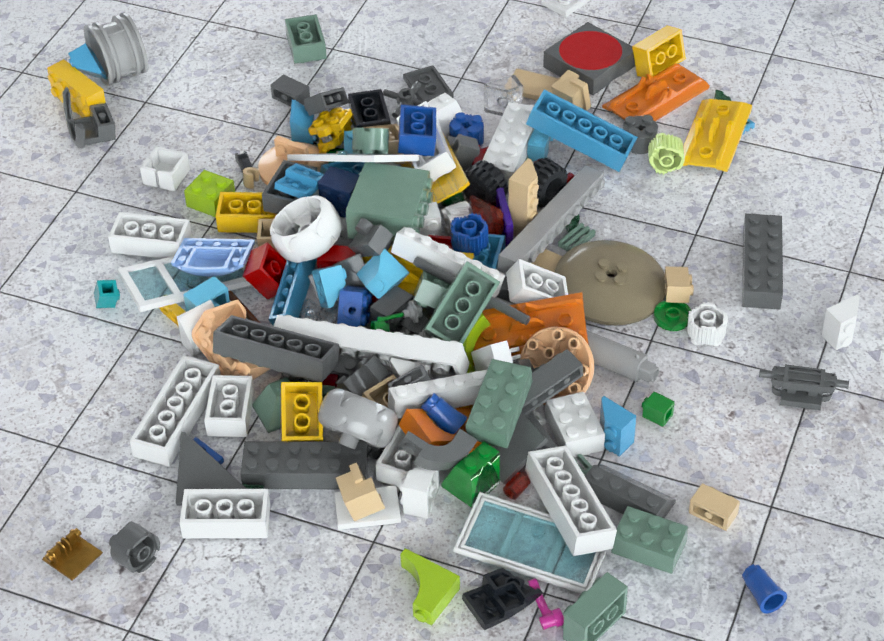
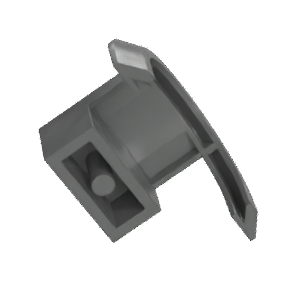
[62,87,116,149]

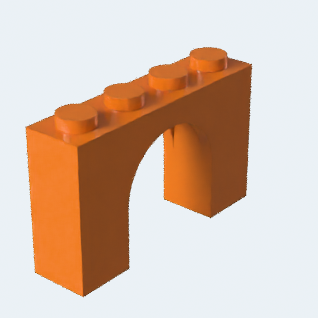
[398,408,491,454]

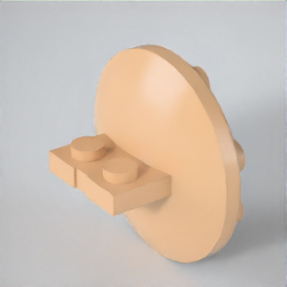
[258,135,328,185]
[520,327,594,405]

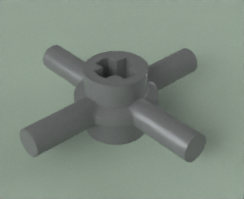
[383,81,423,118]

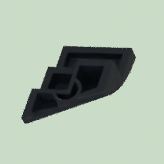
[462,568,542,630]

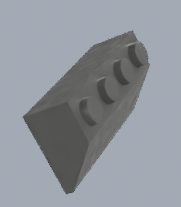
[585,465,676,518]

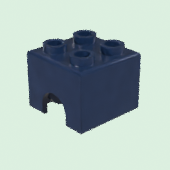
[318,166,360,218]

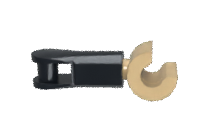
[235,151,259,189]

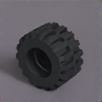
[533,157,568,207]
[463,160,508,210]

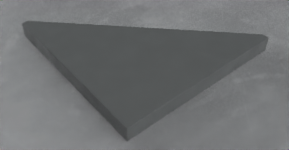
[176,432,247,506]

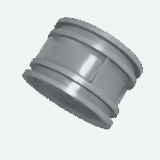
[84,12,148,86]

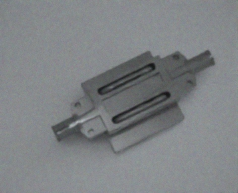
[759,364,849,410]

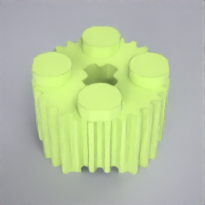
[648,133,684,175]

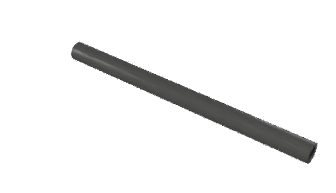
[413,257,531,325]

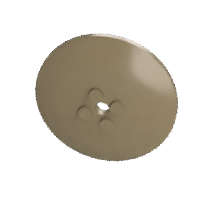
[555,240,666,326]

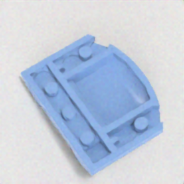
[171,238,255,277]

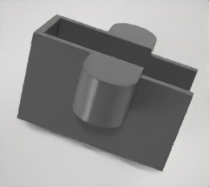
[348,218,393,257]

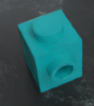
[94,280,120,308]

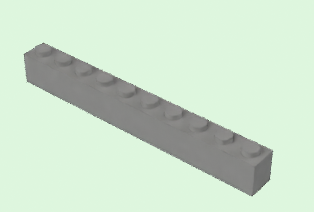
[497,165,605,273]

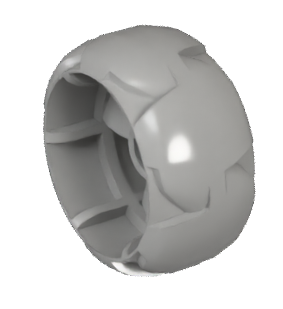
[318,388,398,450]

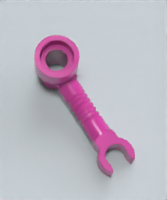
[528,578,564,630]

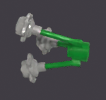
[370,300,431,339]

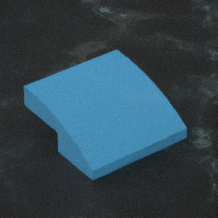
[274,163,324,198]

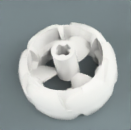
[270,195,342,263]

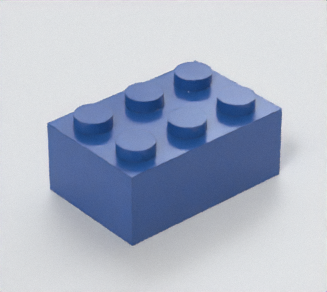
[398,105,436,156]

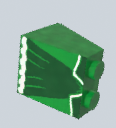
[441,442,500,508]

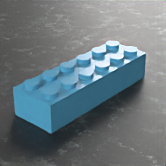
[526,89,638,172]

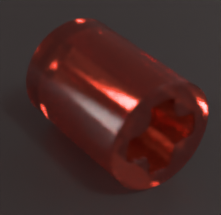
[503,472,531,500]

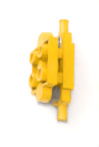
[308,107,353,154]

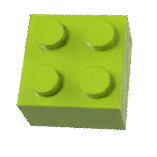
[184,170,235,217]

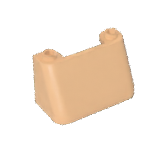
[192,299,270,380]

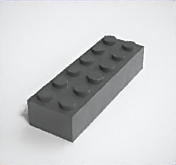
[742,213,783,310]
[213,315,339,382]
[240,441,369,489]

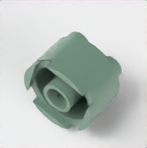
[352,128,389,154]

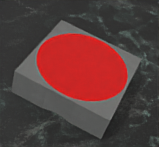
[543,22,635,95]

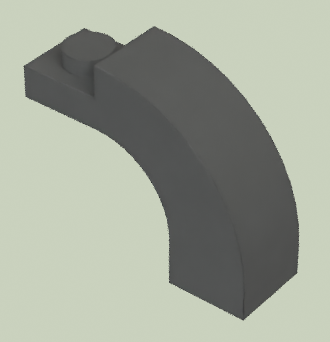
[399,429,477,471]

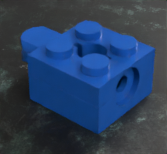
[337,285,372,327]

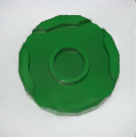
[654,300,692,331]

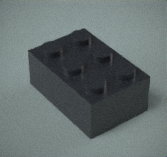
[348,89,391,128]

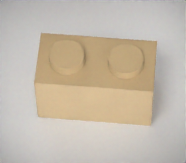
[664,266,694,303]
[689,483,740,531]

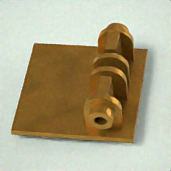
[42,528,103,581]

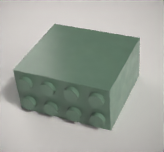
[346,162,433,245]

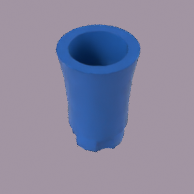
[421,393,468,434]
[742,564,787,614]

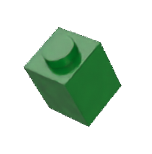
[641,391,675,427]

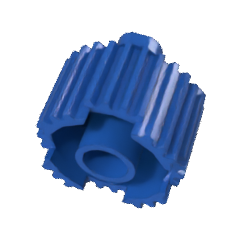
[449,112,484,146]
[451,213,488,256]

